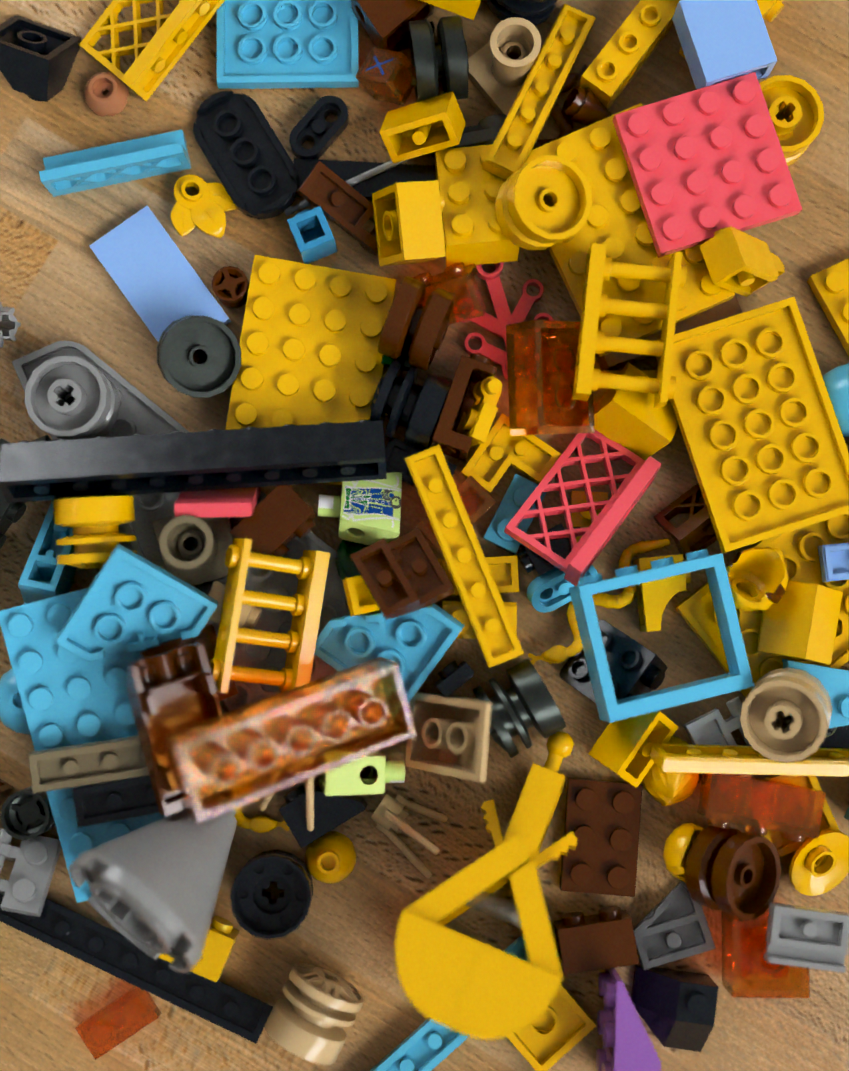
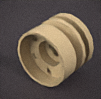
[264,962,364,1065]

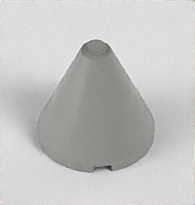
[69,798,237,973]

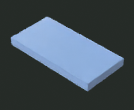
[89,205,231,342]

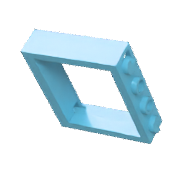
[569,548,754,722]

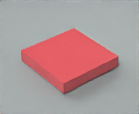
[174,487,261,518]

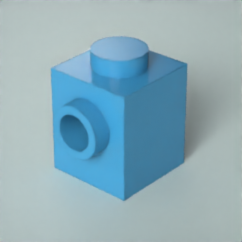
[287,206,338,264]

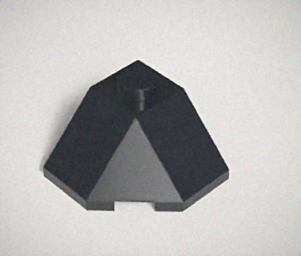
[631,964,718,1052]

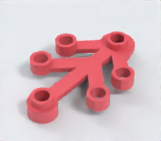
[454,262,554,386]

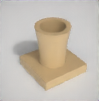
[468,17,541,115]

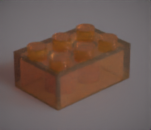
[506,320,595,436]

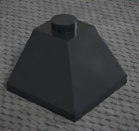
[0,15,81,102]

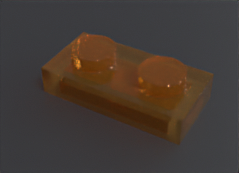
[76,986,161,1060]

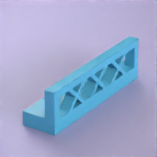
[39,130,191,197]

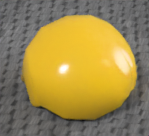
[663,823,705,883]

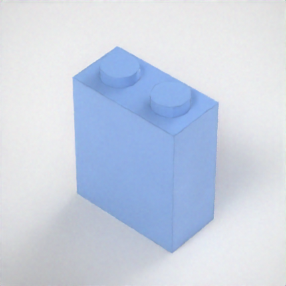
[672,0,778,90]

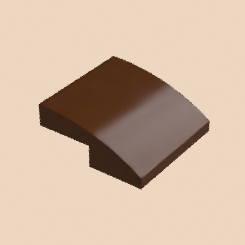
[350,527,455,620]

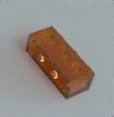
[697,773,825,842]

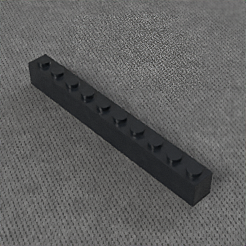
[0,420,386,503]

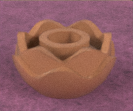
[84,72,129,116]

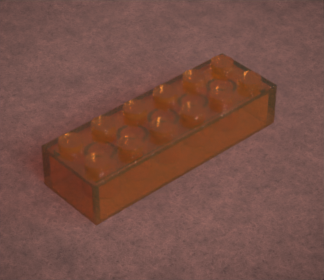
[164,656,417,823]

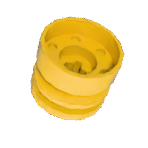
[53,496,137,569]

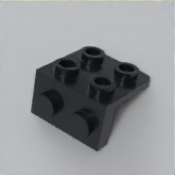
[559,620,668,703]

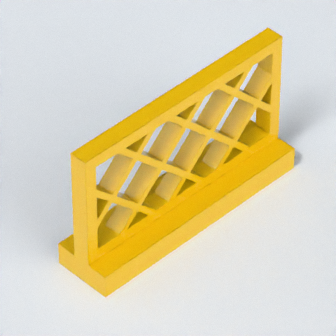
[79,0,225,102]

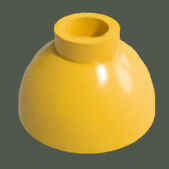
[305,831,356,884]

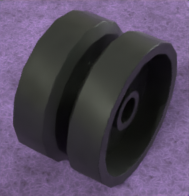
[408,15,469,102]
[157,315,241,398]

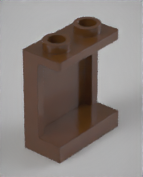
[432,354,497,462]

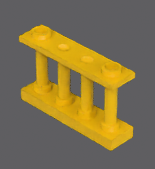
[572,243,687,409]
[209,538,330,702]

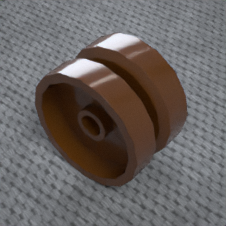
[378,276,456,371]
[684,824,781,920]

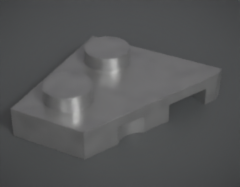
[634,881,716,970]

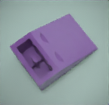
[596,968,661,1071]

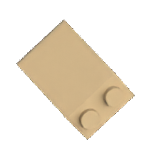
[405,692,492,783]

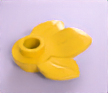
[171,174,237,238]

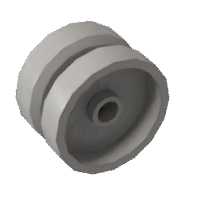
[24,356,119,440]

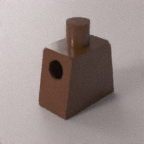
[351,0,433,56]

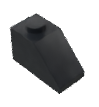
[278,785,367,849]

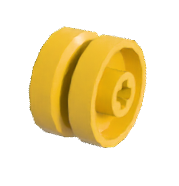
[759,75,824,166]
[495,156,592,251]

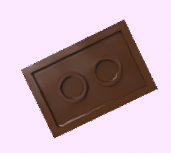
[559,777,643,897]

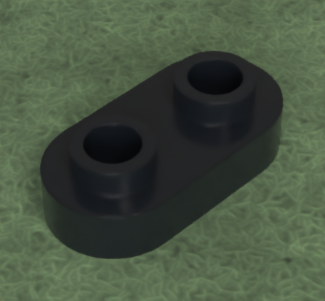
[289,95,349,159]

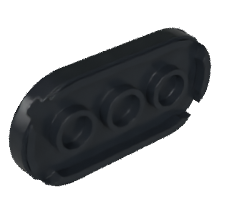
[193,91,299,219]

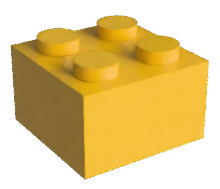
[372,180,446,267]

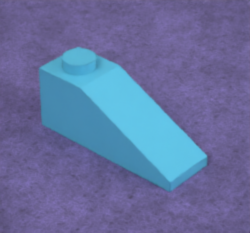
[18,500,76,604]

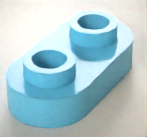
[526,565,598,613]

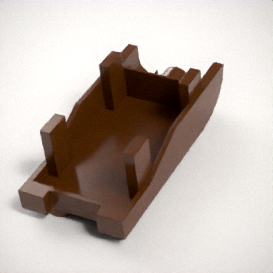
[126,643,237,817]

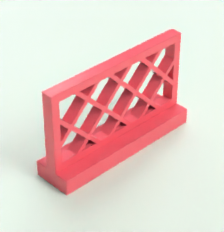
[504,423,662,586]

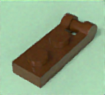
[296,161,378,255]

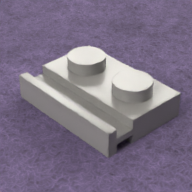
[764,902,849,973]

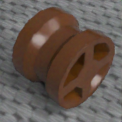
[212,266,249,309]

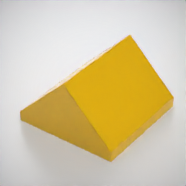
[584,362,678,460]
[756,581,843,665]

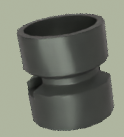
[0,786,56,840]

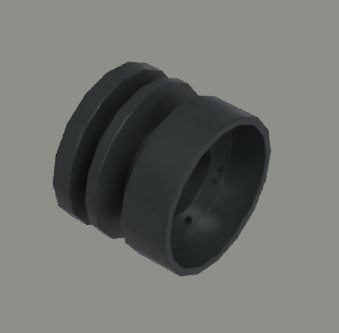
[472,659,567,758]

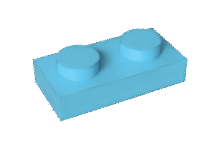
[482,474,547,555]

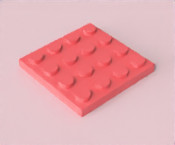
[613,72,802,258]

